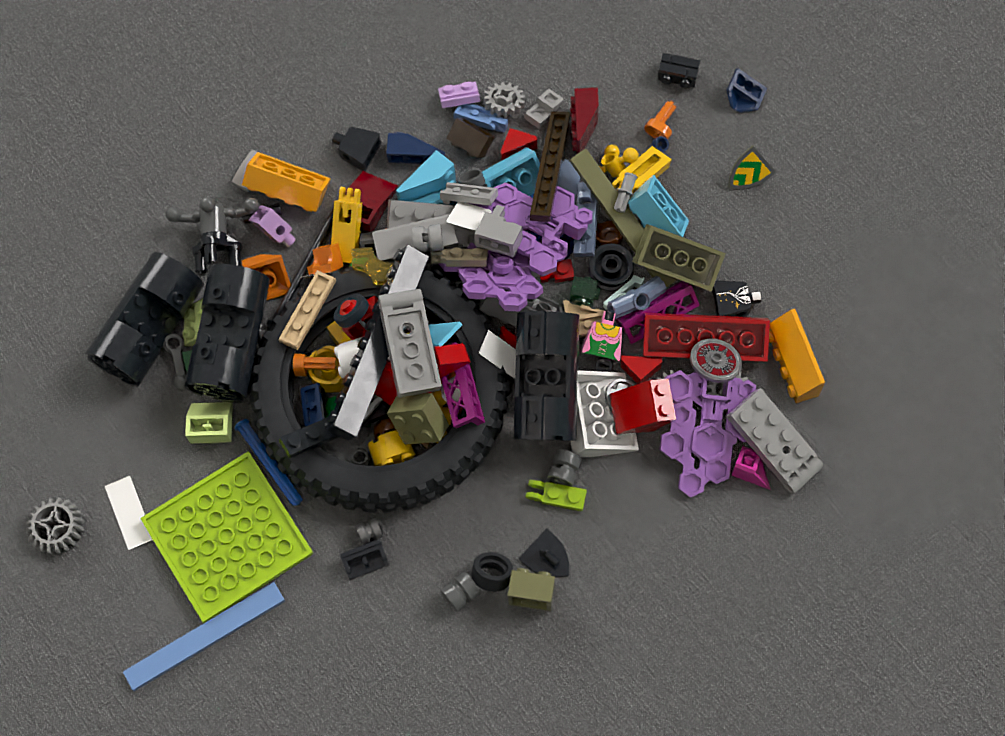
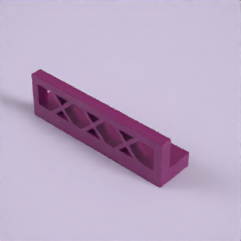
[615,281,700,344]
[441,342,485,428]

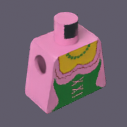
[580,311,622,361]

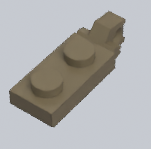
[431,248,488,267]

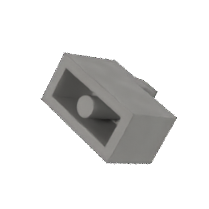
[475,205,523,257]

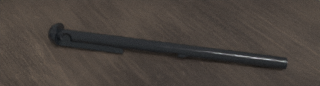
[266,199,339,328]

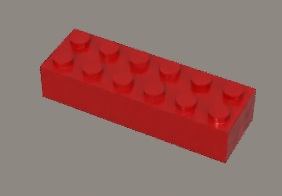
[643,313,770,362]

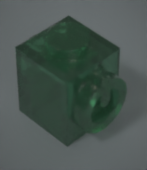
[570,276,601,307]

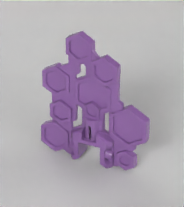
[468,183,593,277]
[439,243,543,311]
[659,370,756,497]

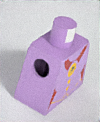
[249,205,296,247]

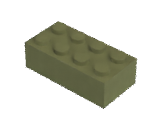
[632,224,726,291]

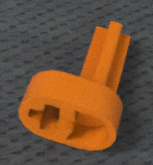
[644,101,677,140]
[293,354,336,377]

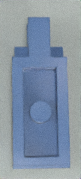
[453,103,508,133]

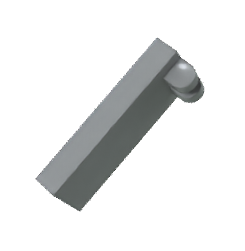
[440,182,498,206]

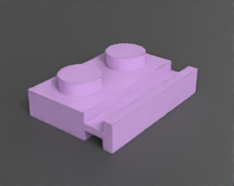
[438,82,480,108]

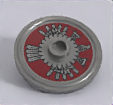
[690,339,742,383]

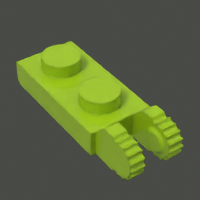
[526,480,587,512]

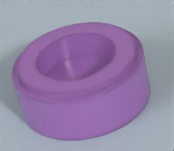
[493,256,513,274]

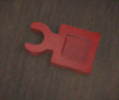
[540,259,575,283]

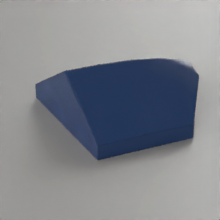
[726,68,767,113]

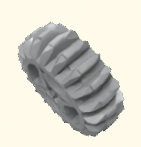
[26,498,84,554]

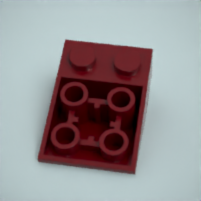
[570,87,599,155]
[345,171,398,232]

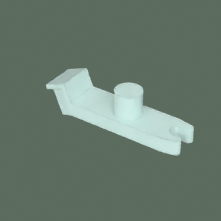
[603,275,645,310]

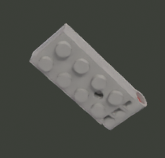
[386,200,481,248]
[378,289,442,398]
[726,388,824,495]

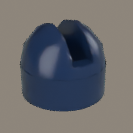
[651,136,669,152]

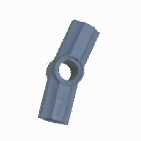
[607,276,666,319]

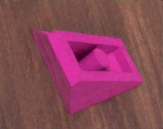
[732,446,771,490]

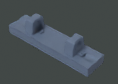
[573,182,598,257]

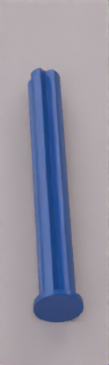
[234,419,303,506]

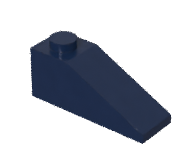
[386,132,446,164]

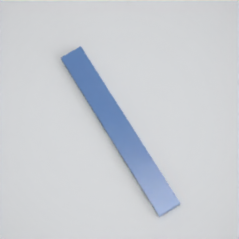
[123,582,285,691]

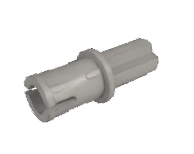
[614,172,637,213]

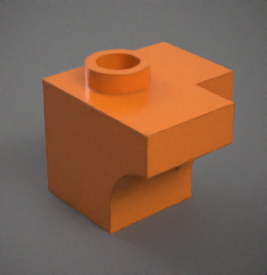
[307,243,343,275]

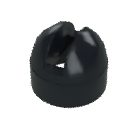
[596,357,613,372]

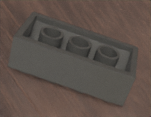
[480,290,563,327]

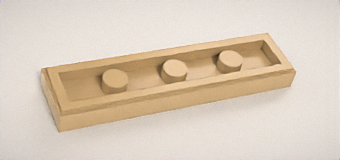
[278,270,336,350]

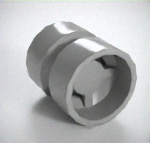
[412,224,444,253]

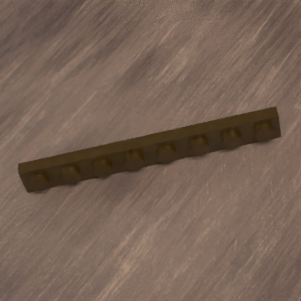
[530,111,570,222]

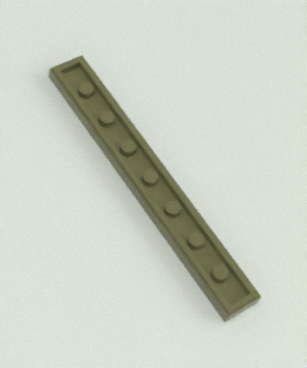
[569,149,678,287]

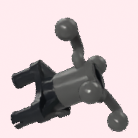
[165,197,259,273]

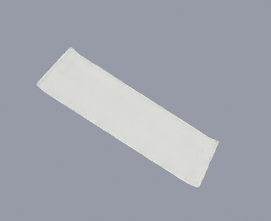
[479,330,516,379]
[104,476,153,550]

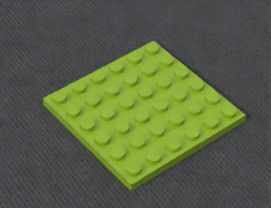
[140,451,314,623]

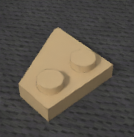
[563,300,604,338]

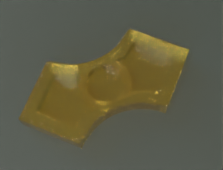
[352,247,393,285]

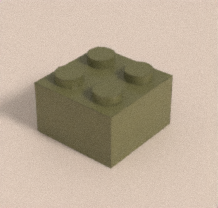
[387,393,449,444]
[508,568,555,611]

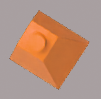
[242,254,291,300]

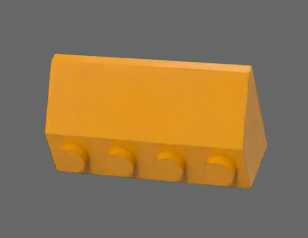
[242,152,331,212]
[769,309,825,403]

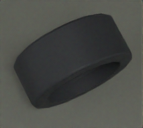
[471,552,513,592]

